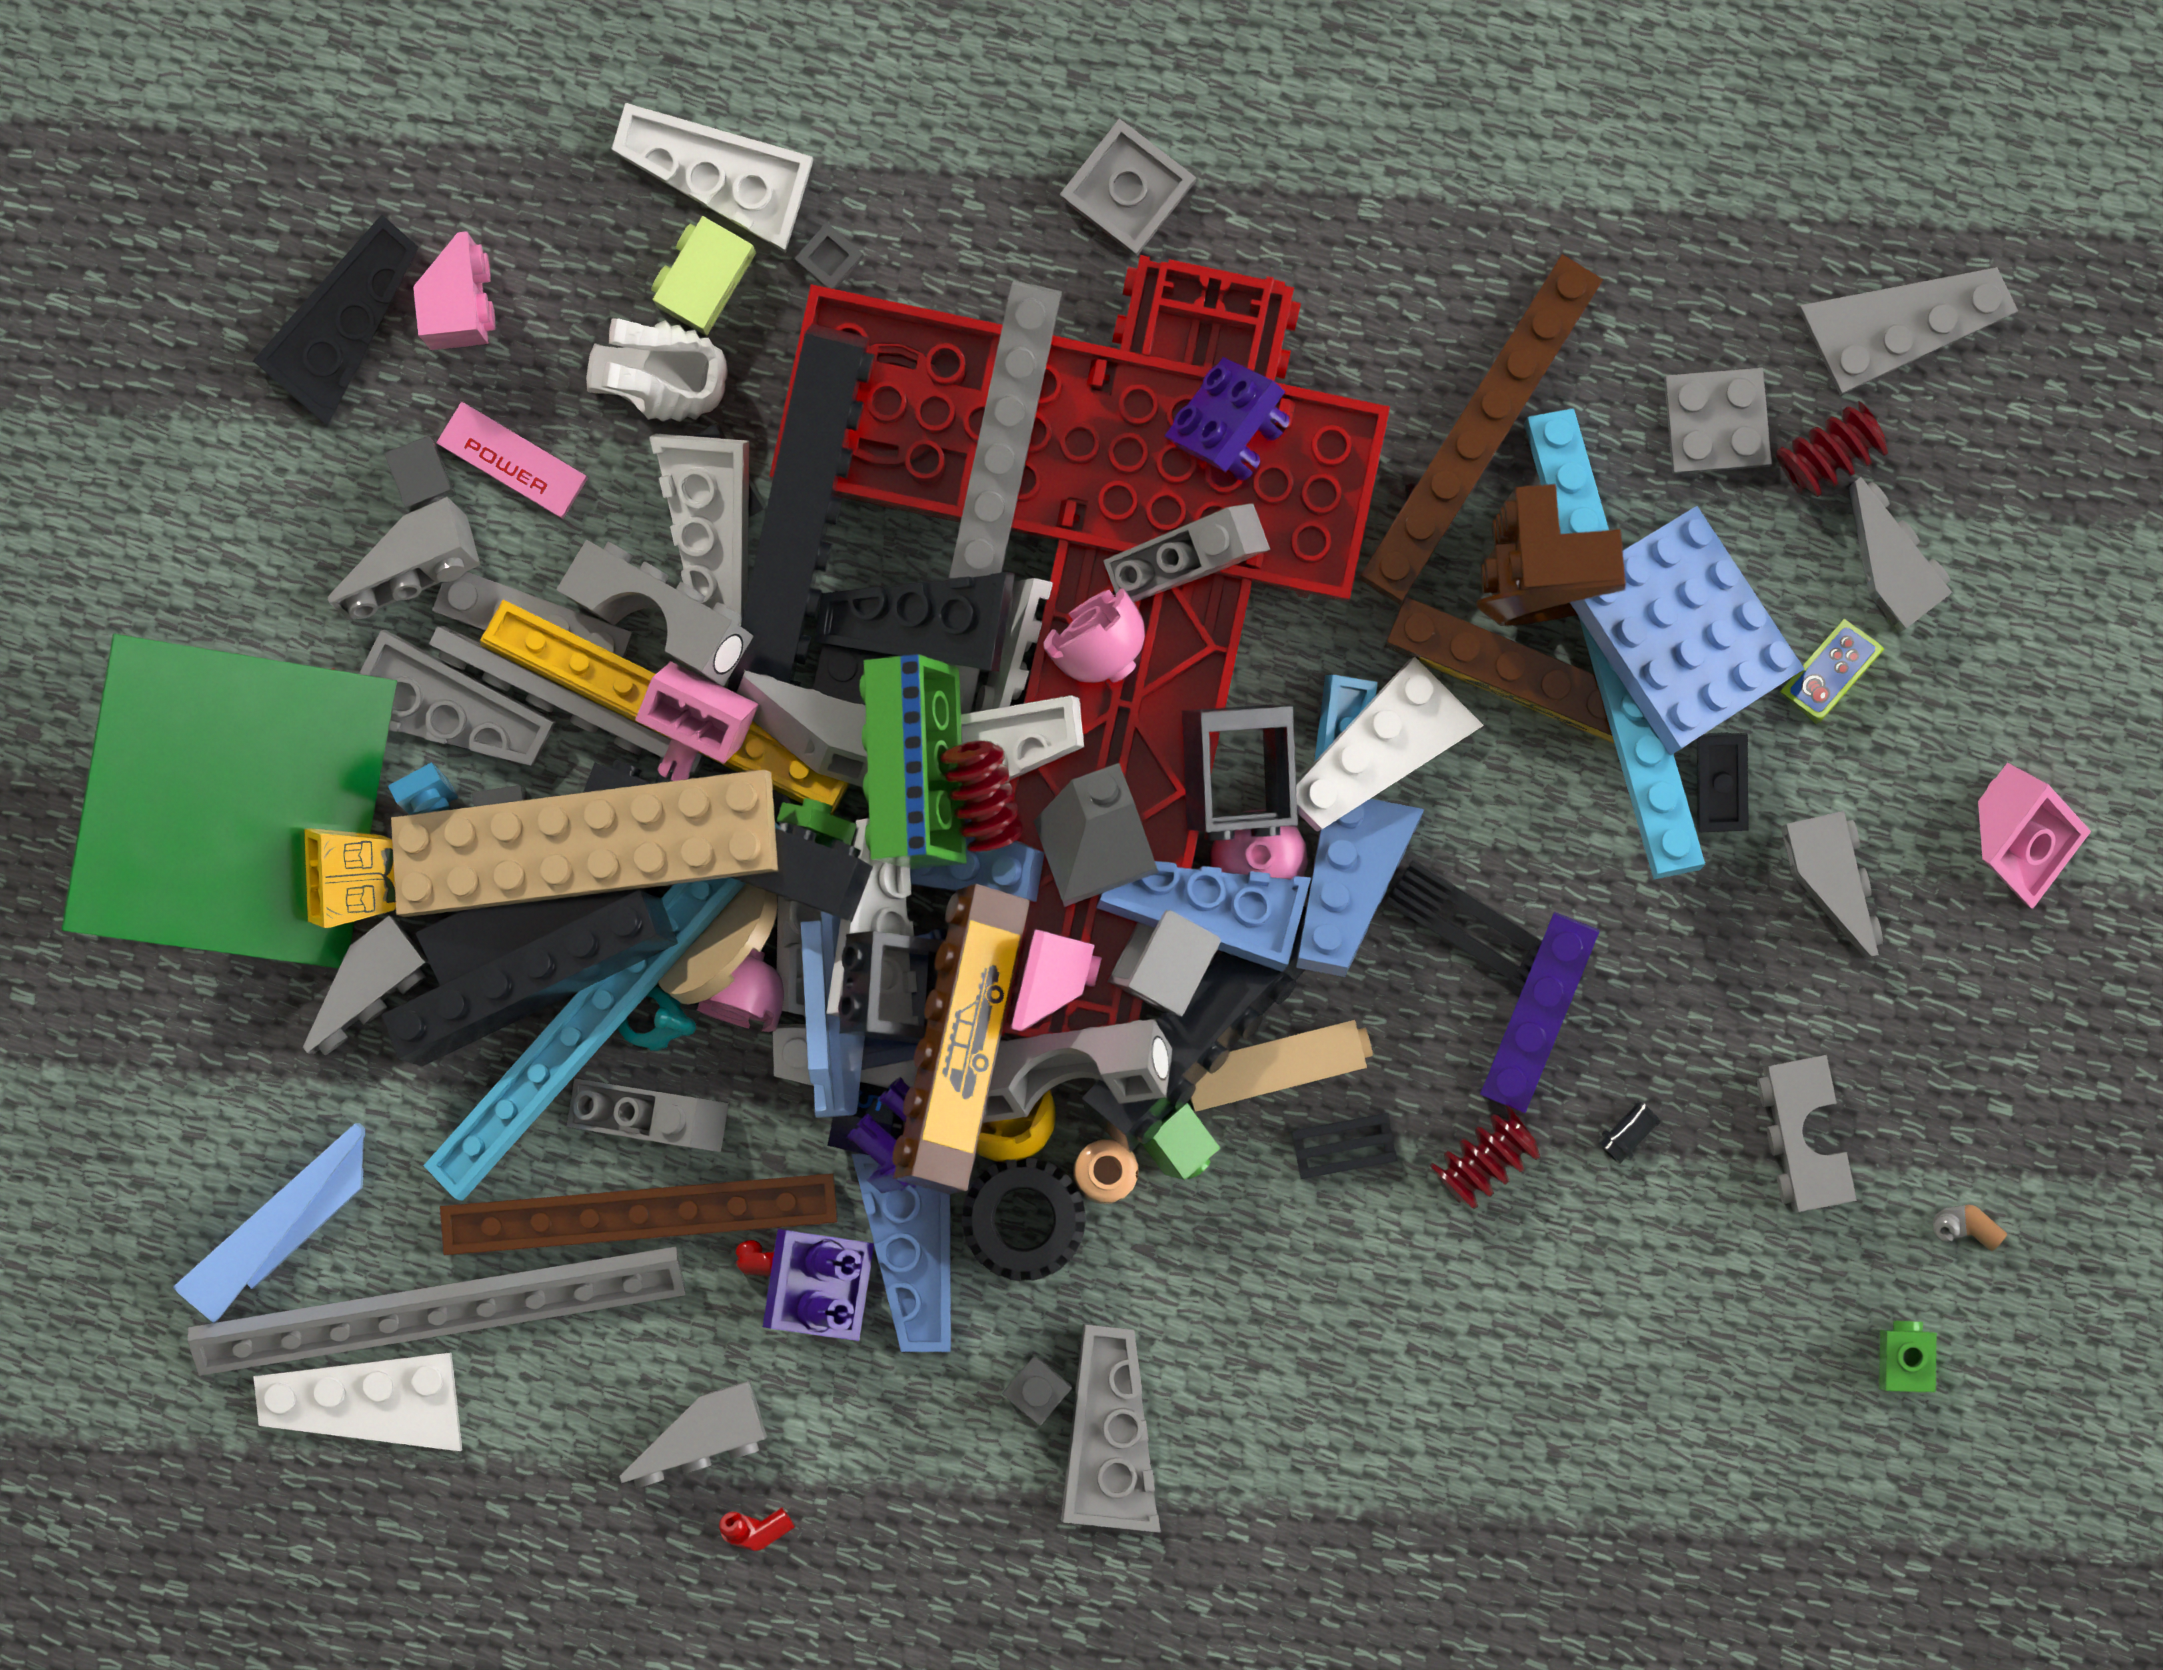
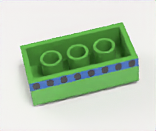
[860,654,967,869]

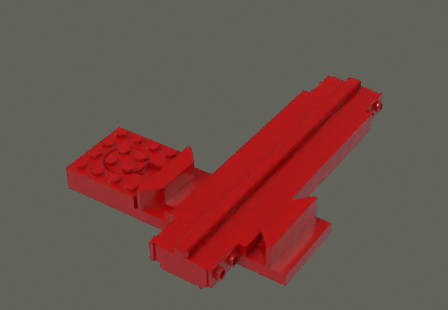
[769,255,1390,1038]

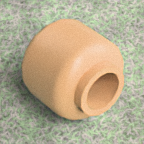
[1073,1139,1138,1204]

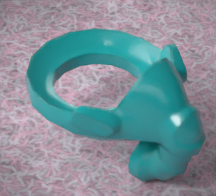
[618,986,696,1051]

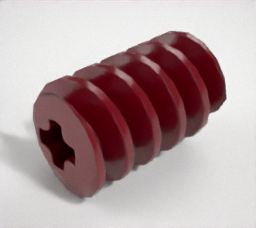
[1776,401,1888,497]
[940,740,1023,852]
[1430,1105,1541,1209]

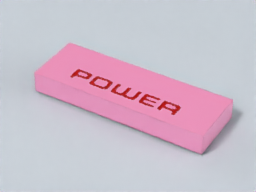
[436,401,588,519]

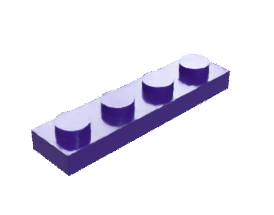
[1480,912,1600,1113]

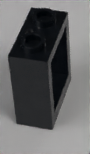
[1182,704,1298,840]
[838,931,945,1043]

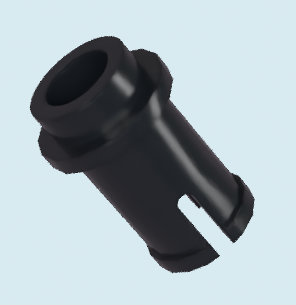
[1598,1100,1661,1164]

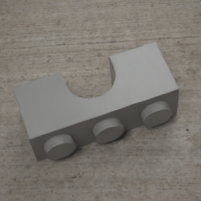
[1757,1055,1857,1212]

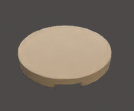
[658,884,777,1004]

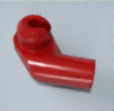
[735,1240,774,1276]
[719,1507,795,1551]

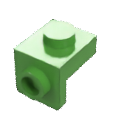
[777,798,857,848]

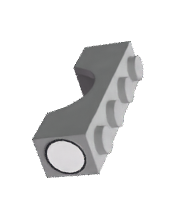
[556,540,754,687]
[982,1019,1172,1123]

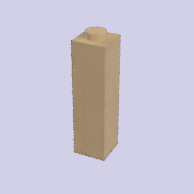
[1190,1020,1373,1112]

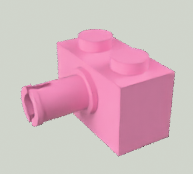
[635,662,759,781]

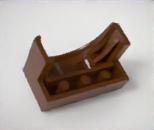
[1476,484,1626,626]

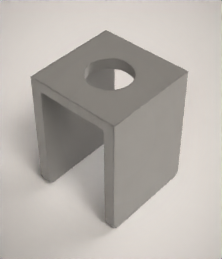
[1107,910,1220,1016]

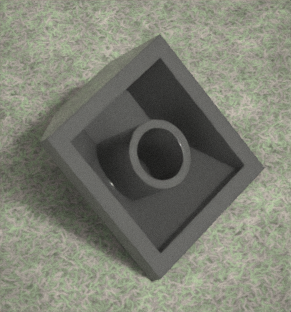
[1034,763,1159,907]

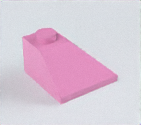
[1978,762,2091,909]
[1011,930,1101,1031]

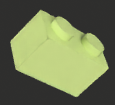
[651,216,756,336]

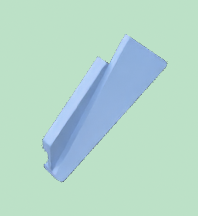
[801,911,865,1118]
[173,1123,365,1323]

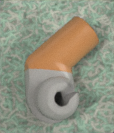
[1933,1204,2007,1252]

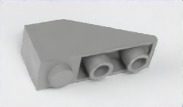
[1849,477,1953,633]
[328,497,480,621]
[1103,503,1270,602]
[737,670,868,787]
[1781,811,1883,958]
[303,916,430,1055]
[566,1078,729,1152]
[620,1380,767,1488]

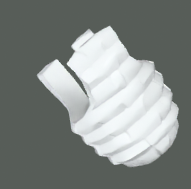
[586,319,728,422]

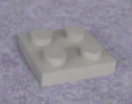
[1060,118,1196,257]
[1664,368,1772,474]

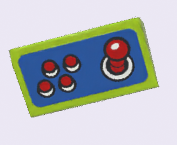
[1780,619,1885,724]

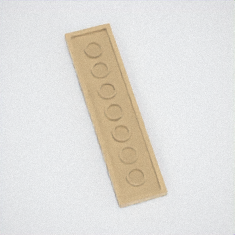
[391,770,778,917]

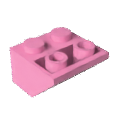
[413,232,495,350]

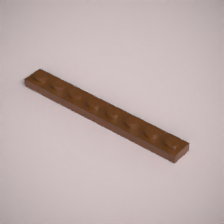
[1358,254,1604,605]
[440,1173,838,1255]

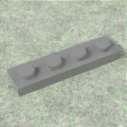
[432,572,633,658]

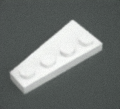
[612,103,813,253]

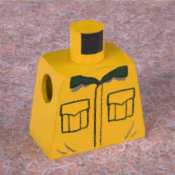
[304,828,396,928]

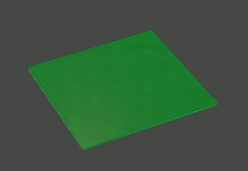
[61,633,397,968]

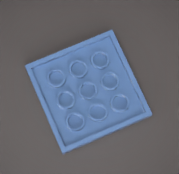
[1571,506,1804,756]

